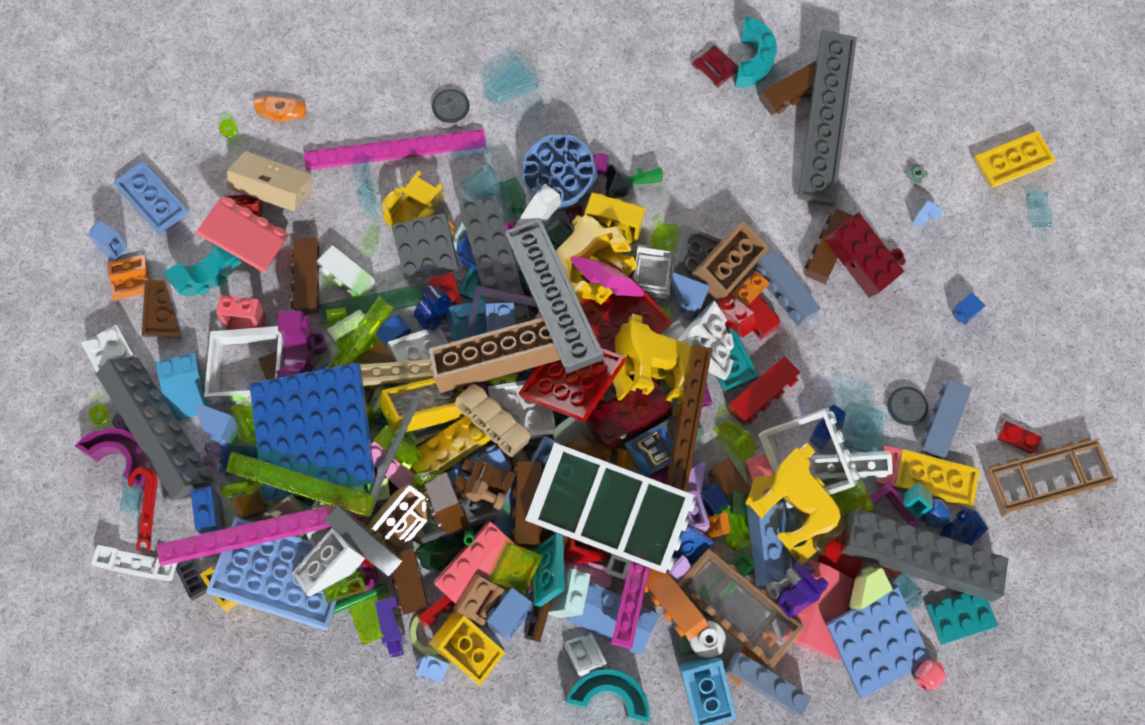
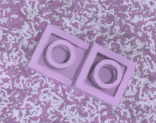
[668,555,691,584]

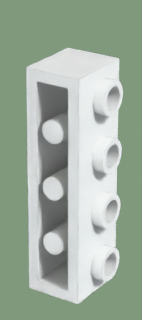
[809,451,892,481]

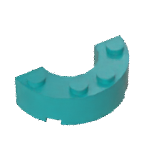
[735,16,777,87]
[163,244,242,296]
[566,669,650,724]

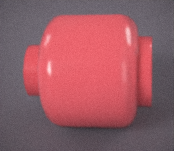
[915,660,946,691]

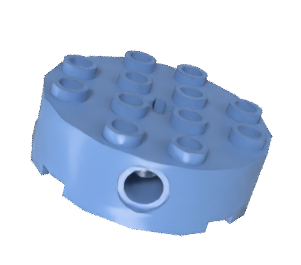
[522,134,598,211]

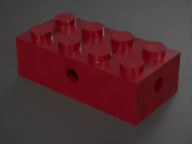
[824,212,905,298]
[585,378,673,452]

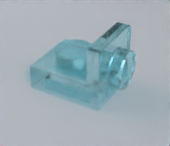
[891,575,923,610]

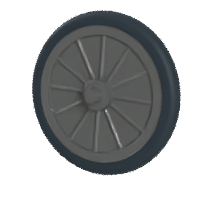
[432,89,470,123]
[887,387,928,426]

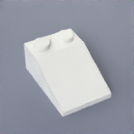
[292,528,365,597]

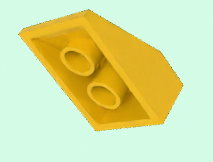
[428,611,505,685]

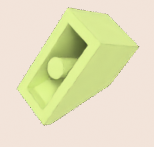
[849,566,893,610]

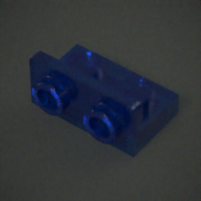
[939,509,989,546]

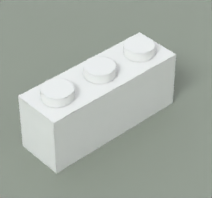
[317,245,376,301]

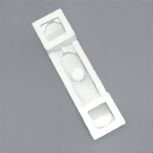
[91,545,178,581]

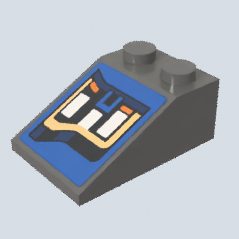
[624,414,698,477]

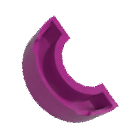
[277,311,317,378]
[75,428,153,491]

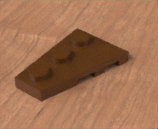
[142,280,182,338]

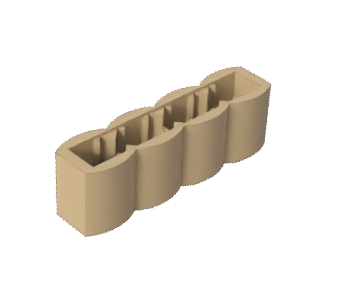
[455,384,531,457]

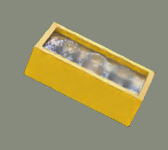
[380,378,465,435]

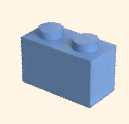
[88,220,127,261]

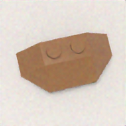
[367,484,427,553]

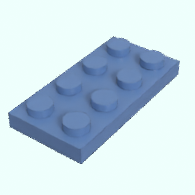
[113,161,189,235]

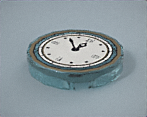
[366,383,392,420]

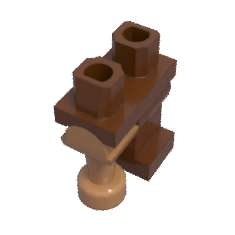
[453,459,516,510]

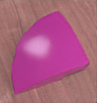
[570,257,644,297]

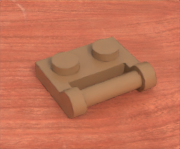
[453,573,506,626]

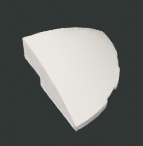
[678,301,734,380]

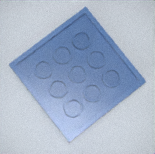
[825,586,931,699]

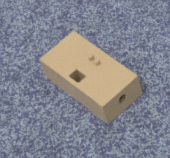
[227,151,312,212]

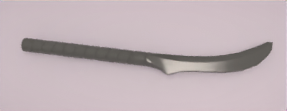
[366,391,423,521]

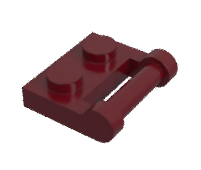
[692,45,738,88]

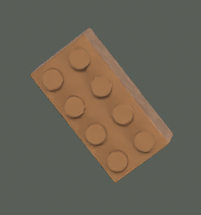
[691,221,769,302]

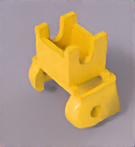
[381,171,445,228]

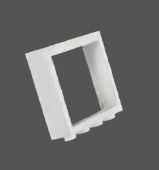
[204,326,285,405]
[758,408,859,509]

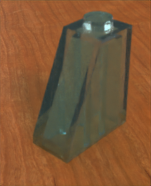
[484,58,540,104]

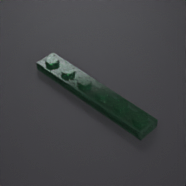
[318,283,433,324]

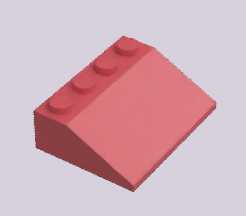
[196,196,289,272]
[432,521,533,624]
[781,559,854,661]

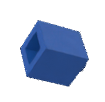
[952,292,986,325]

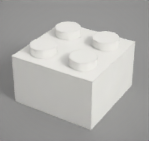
[81,325,136,372]

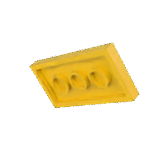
[973,131,1056,189]
[405,416,491,482]
[895,449,980,508]

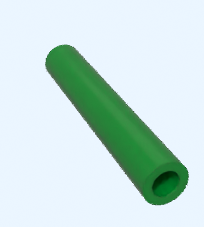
[464,527,474,545]
[332,582,389,615]

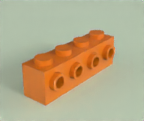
[644,560,708,641]

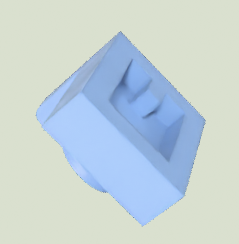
[912,201,943,227]
[415,653,450,683]

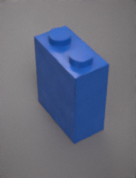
[190,486,225,534]

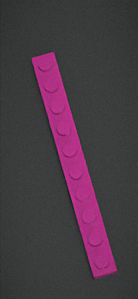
[304,129,487,170]
[611,465,669,649]
[157,498,366,566]

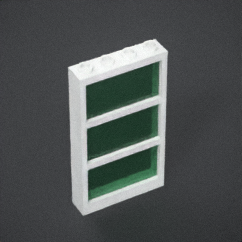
[525,443,696,573]

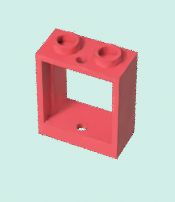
[216,295,267,330]

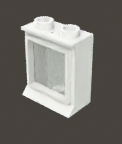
[633,247,674,302]

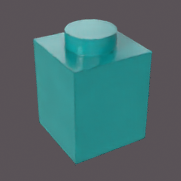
[904,482,933,519]

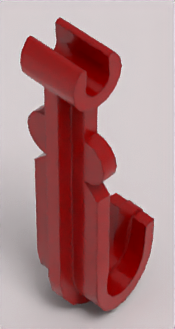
[128,466,158,551]

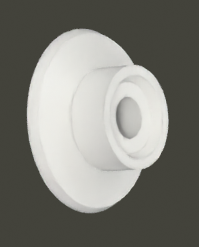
[690,621,727,658]

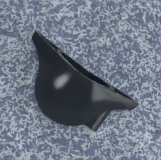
[605,164,633,198]

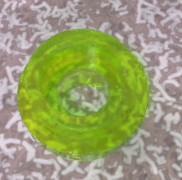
[219,119,238,137]
[88,405,109,424]

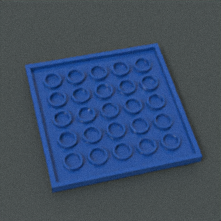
[249,363,376,501]

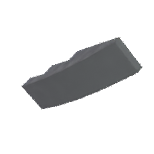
[324,504,402,576]

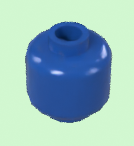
[922,498,951,528]

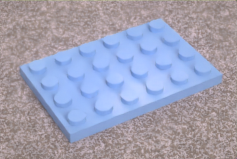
[206,517,344,631]

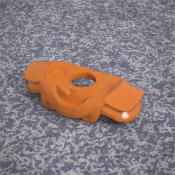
[254,96,306,122]

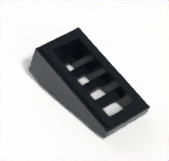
[176,559,208,601]

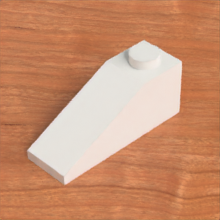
[514,184,561,228]

